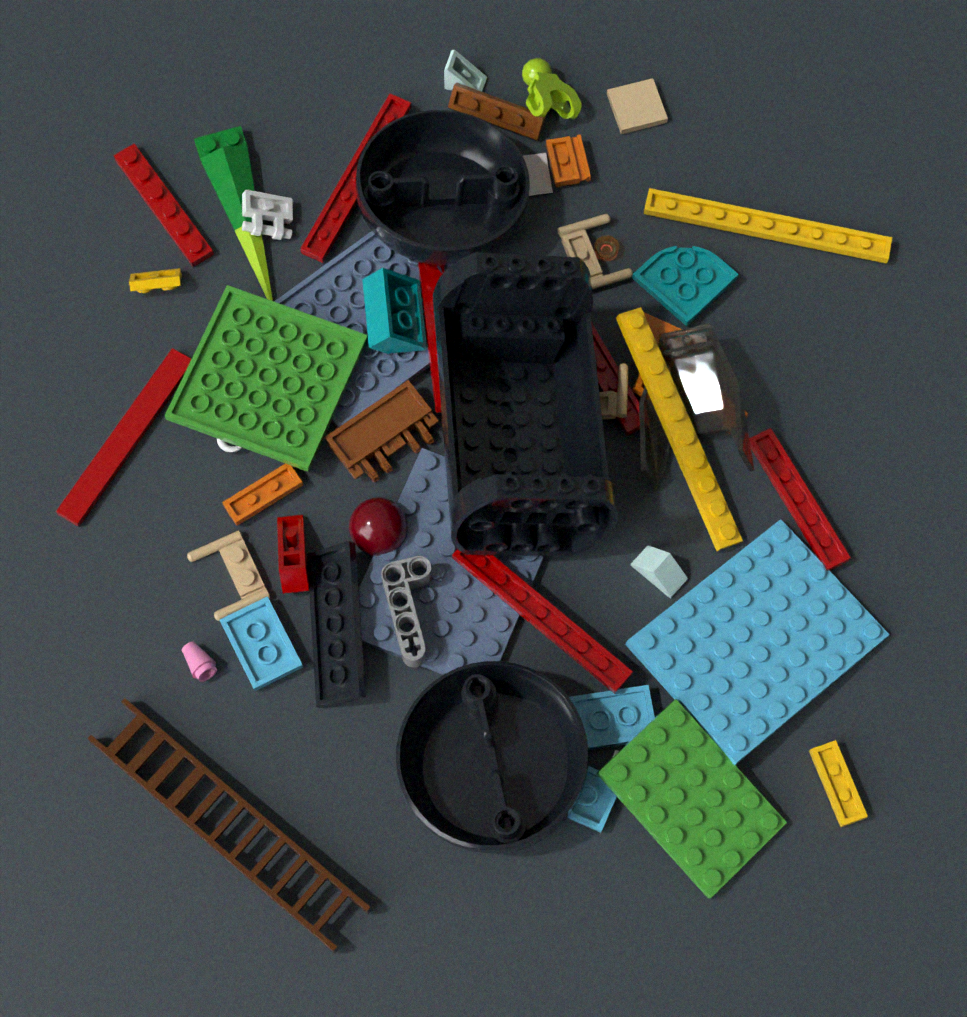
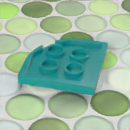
[632,246,739,327]

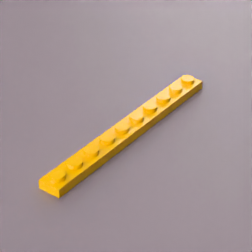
[644,188,892,264]
[616,307,743,551]

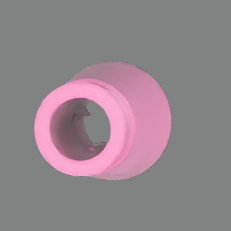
[182,641,217,682]

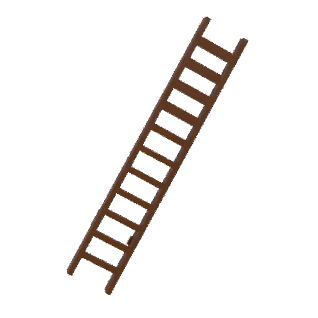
[87,698,372,954]

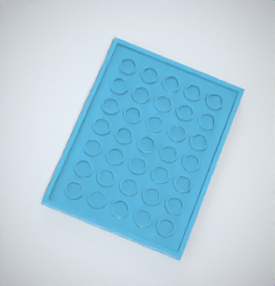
[625,519,890,766]

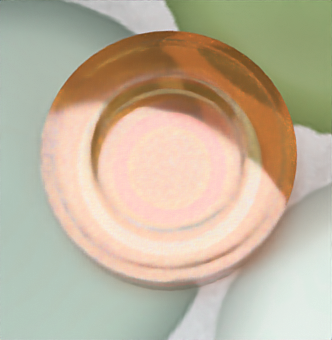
[594,235,619,262]

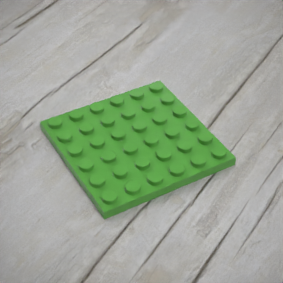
[165,285,368,472]

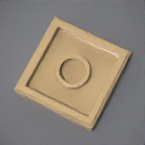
[607,78,668,134]

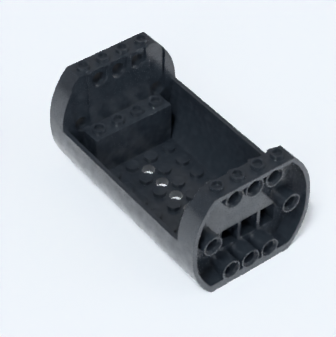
[433,252,618,556]

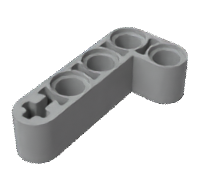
[381,556,432,668]

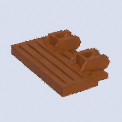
[325,380,439,482]

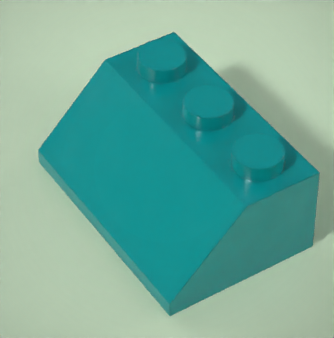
[362,268,427,354]

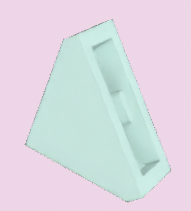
[444,49,487,92]
[631,545,688,599]

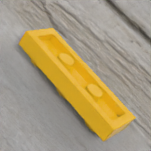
[809,740,868,827]

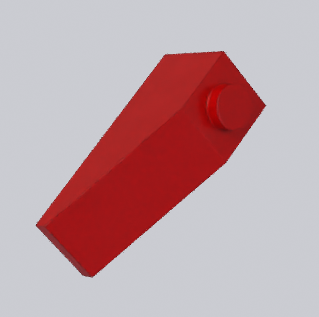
[277,515,309,593]

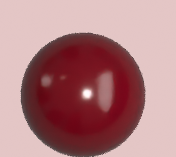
[349,497,408,556]

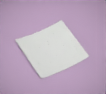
[523,153,553,196]

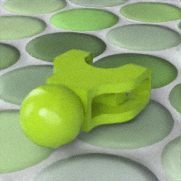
[522,58,582,119]

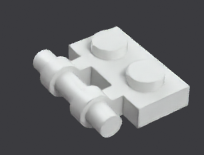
[242,190,293,240]

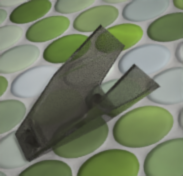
[639,324,755,490]

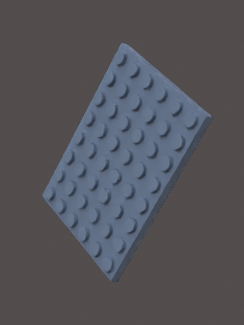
[274,231,451,428]
[359,448,544,691]

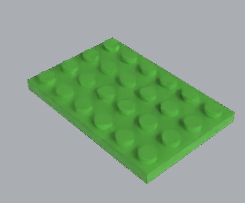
[596,699,787,898]

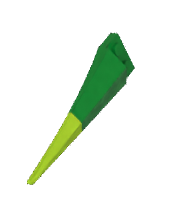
[194,126,273,301]

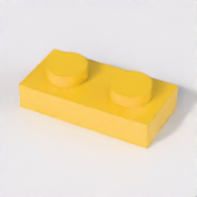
[129,268,182,293]

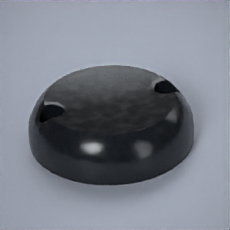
[356,110,530,266]
[396,661,589,854]

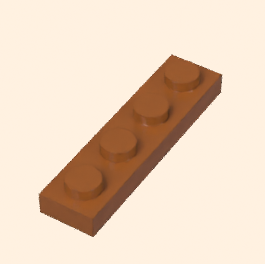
[448,83,546,140]

